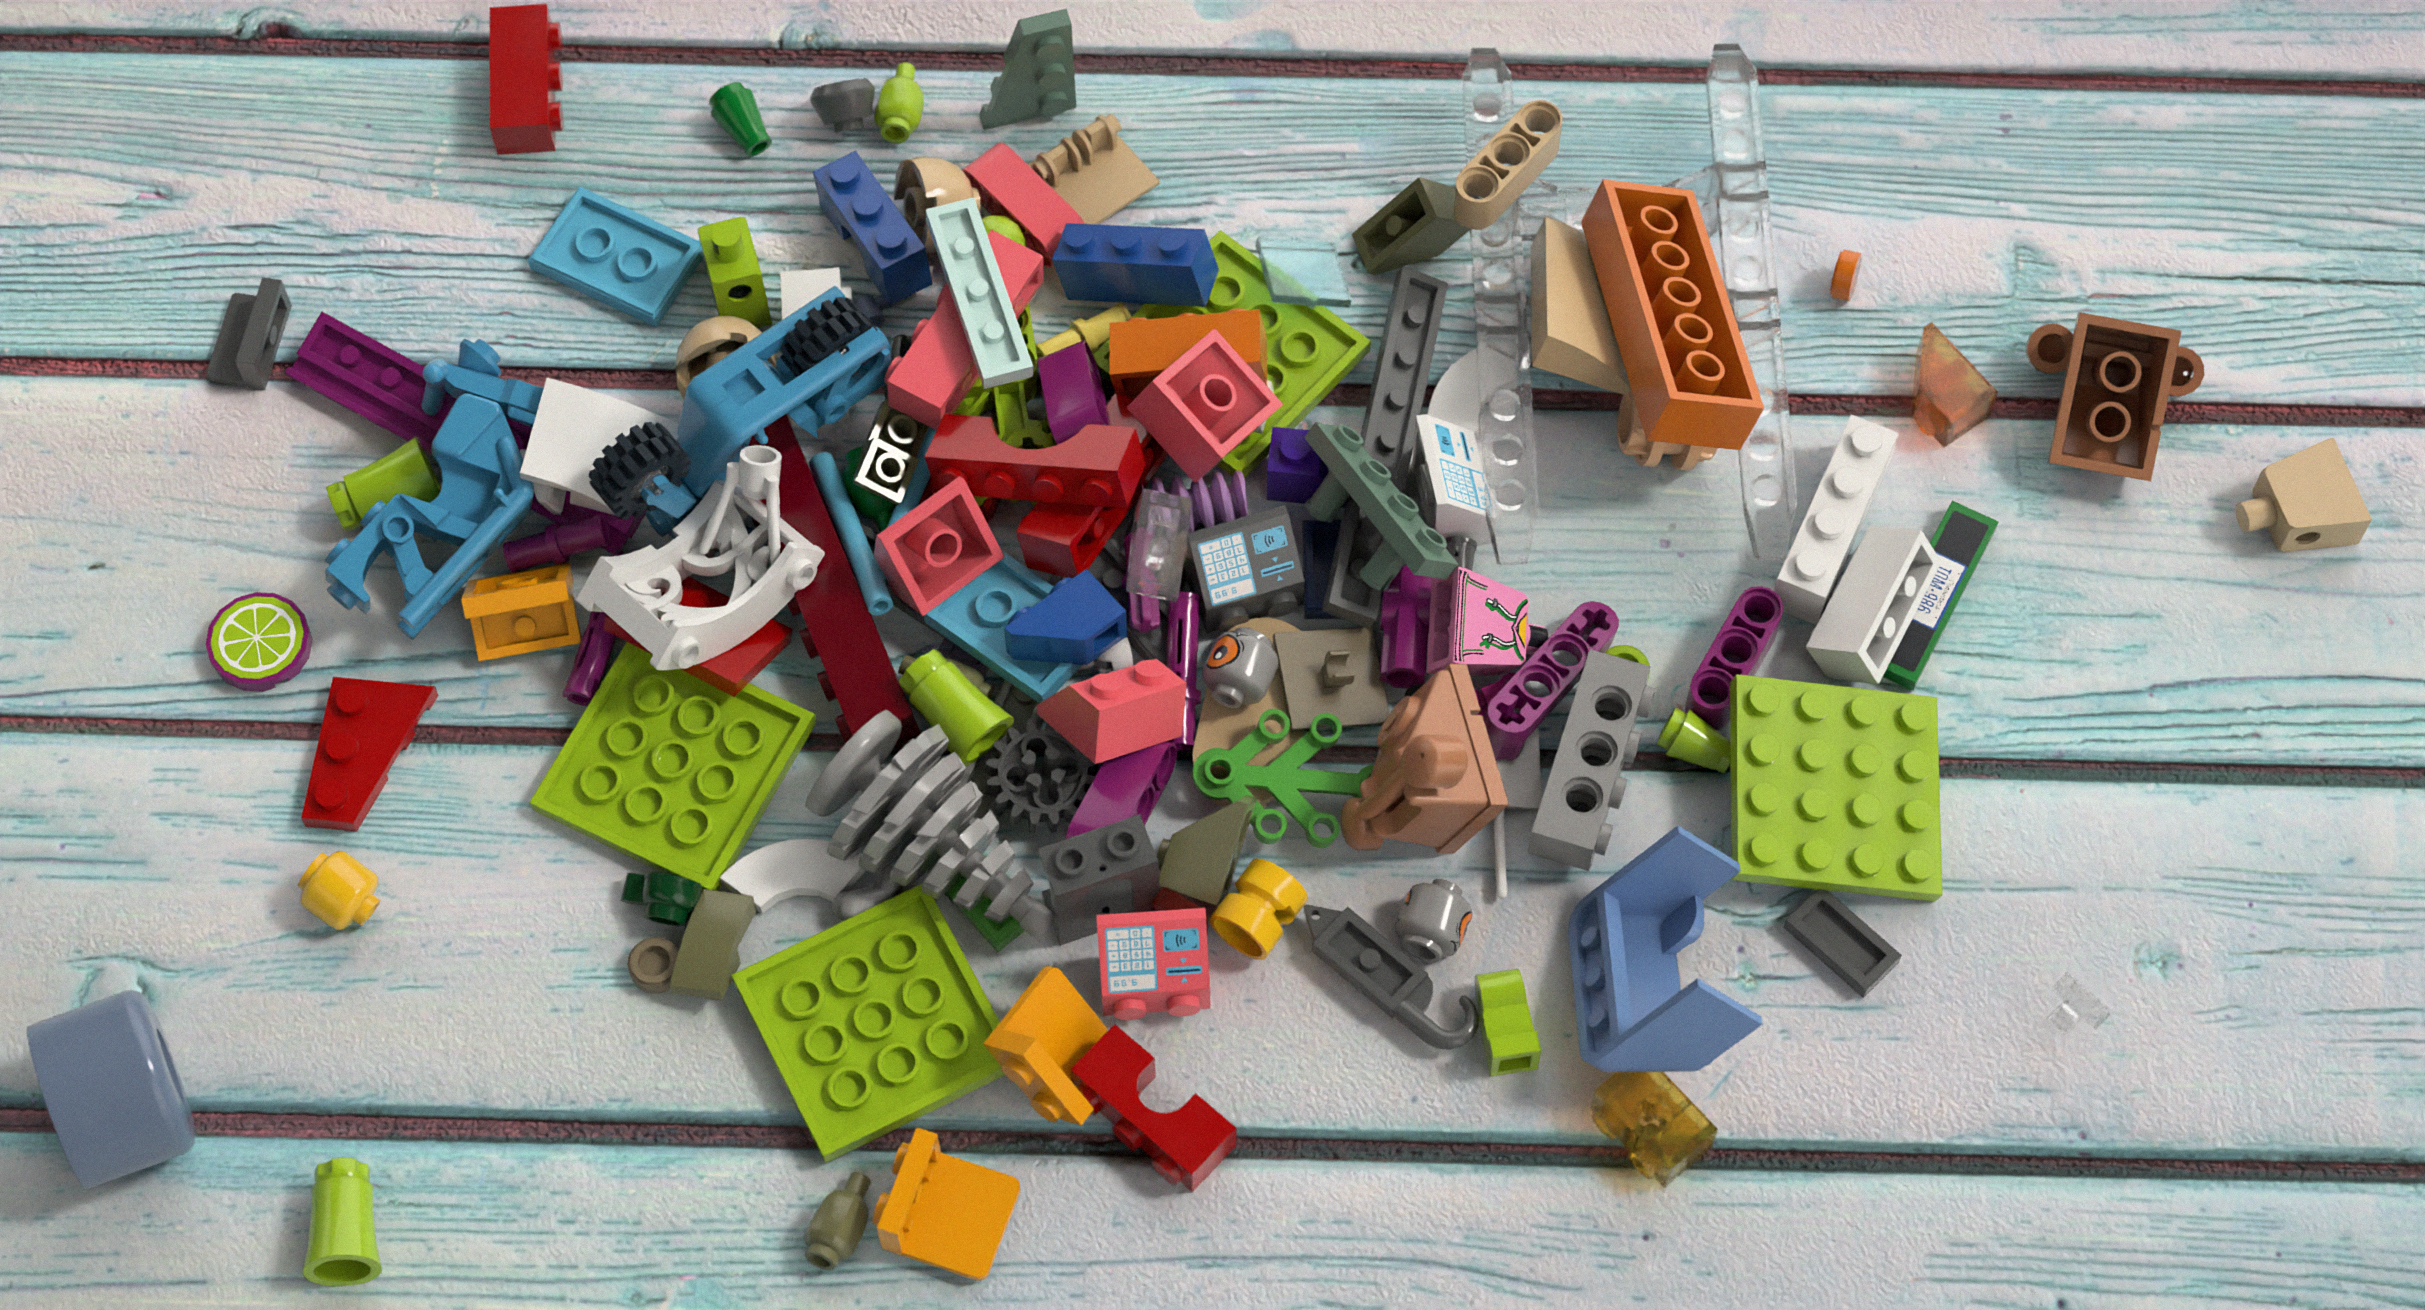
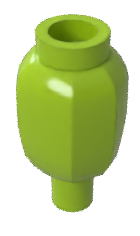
[874,63,924,143]

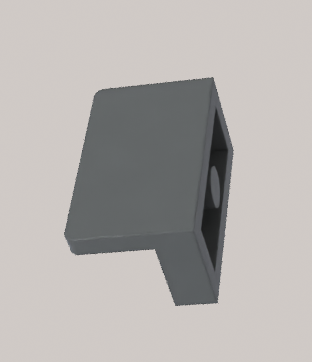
[206,277,292,390]

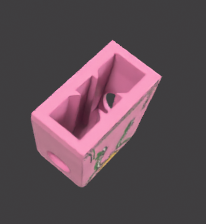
[1426,567,1548,675]

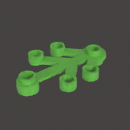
[1192,709,1374,848]

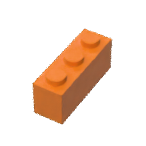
[1109,308,1267,398]

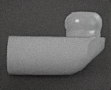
[832,865,903,921]

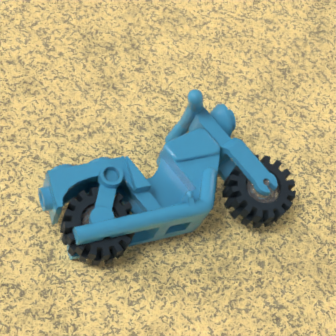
[589,286,892,539]

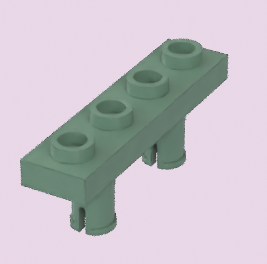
[1304,422,1459,591]

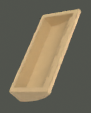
[1531,216,1631,396]

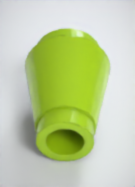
[1656,707,1731,774]

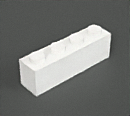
[1774,414,1899,625]

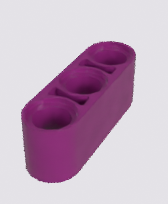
[1038,340,1111,444]
[1685,586,1783,730]
[1065,741,1177,839]

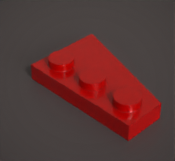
[301,677,439,832]

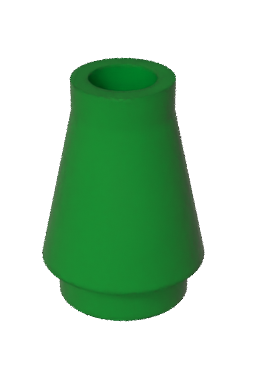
[709,82,772,157]

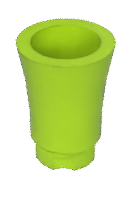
[326,437,442,532]
[898,649,1014,767]
[302,1158,382,1287]

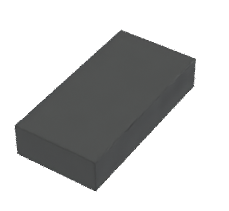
[1783,889,1902,998]

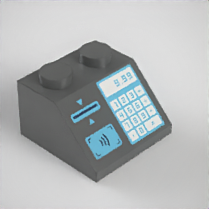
[1187,505,1305,633]

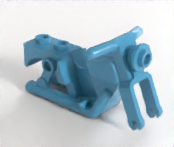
[325,339,543,640]

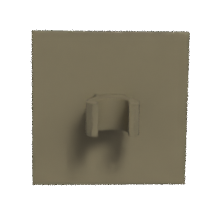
[1272,627,1389,732]

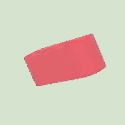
[962,142,1085,268]

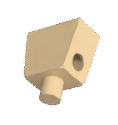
[2236,438,2372,552]

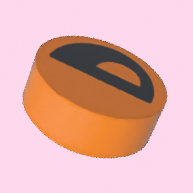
[1830,249,1862,301]

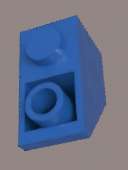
[1004,569,1127,665]

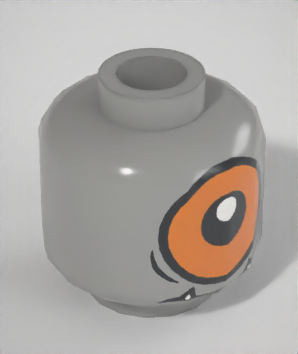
[1202,627,1279,708]
[1394,879,1473,962]

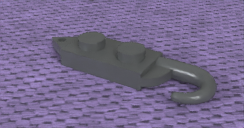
[1303,904,1479,1050]

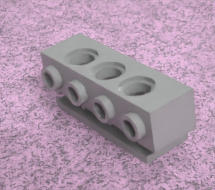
[1528,649,1656,871]

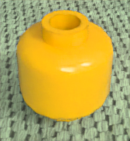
[297,851,381,930]

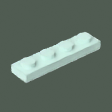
[925,197,1033,389]

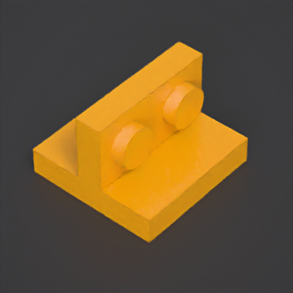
[461,562,582,661]

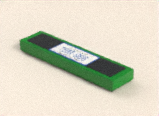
[1883,501,1999,691]

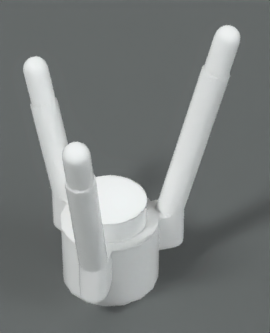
[699,445,782,566]

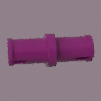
[503,514,611,573]

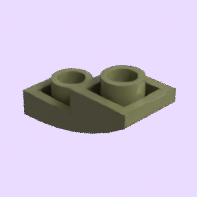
[853,399,929,506]
[670,889,756,1000]

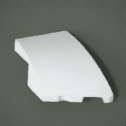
[520,378,679,515]

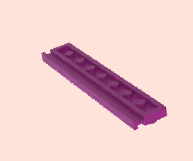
[285,312,647,555]

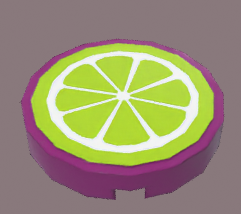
[205,592,313,692]

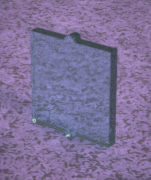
[1255,236,1352,308]

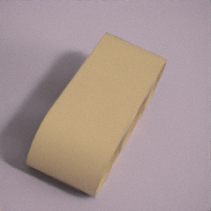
[1453,100,1563,230]

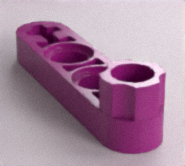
[1483,601,1619,761]

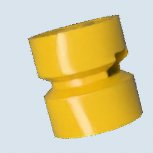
[1209,858,1308,960]

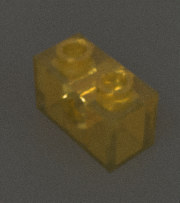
[1590,1072,1718,1188]

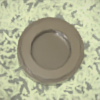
[628,937,679,994]

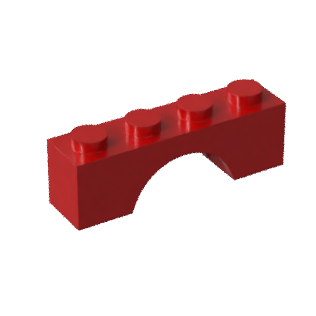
[924,414,1146,508]

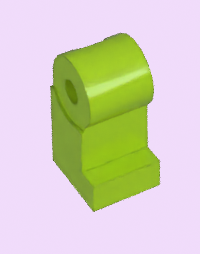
[1475,968,1542,1077]

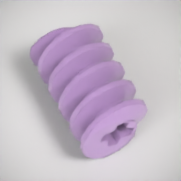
[1142,471,1248,541]

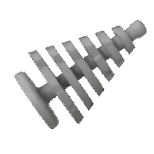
[805,710,1053,937]

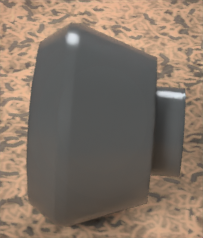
[810,78,875,133]

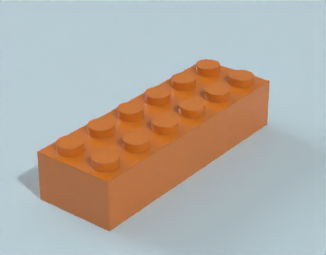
[1581,179,1764,450]

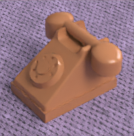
[2026,312,2204,482]
[1341,664,1509,854]

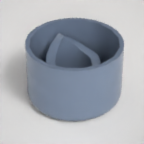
[27,990,196,1190]

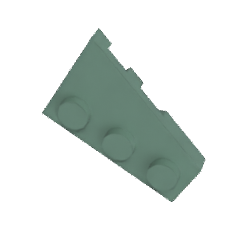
[979,9,1076,130]

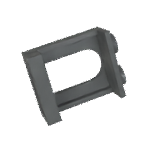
[1037,814,1160,946]

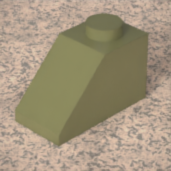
[1352,177,1471,275]
[1156,795,1257,905]

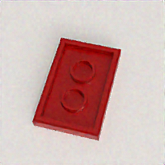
[604,576,792,697]

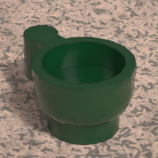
[621,872,703,927]

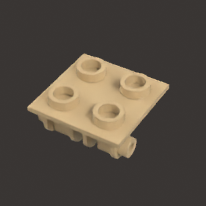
[1028,114,1160,224]

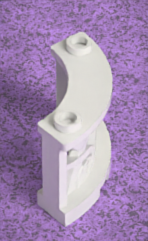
[576,480,825,670]

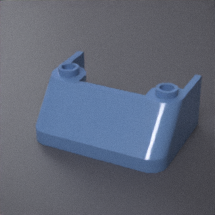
[1568,825,1762,1072]

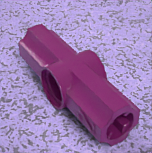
[1380,565,1432,689]

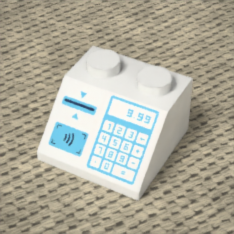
[1412,414,1501,546]

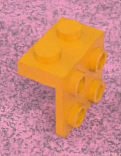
[983,966,1108,1126]
[872,1127,1021,1281]

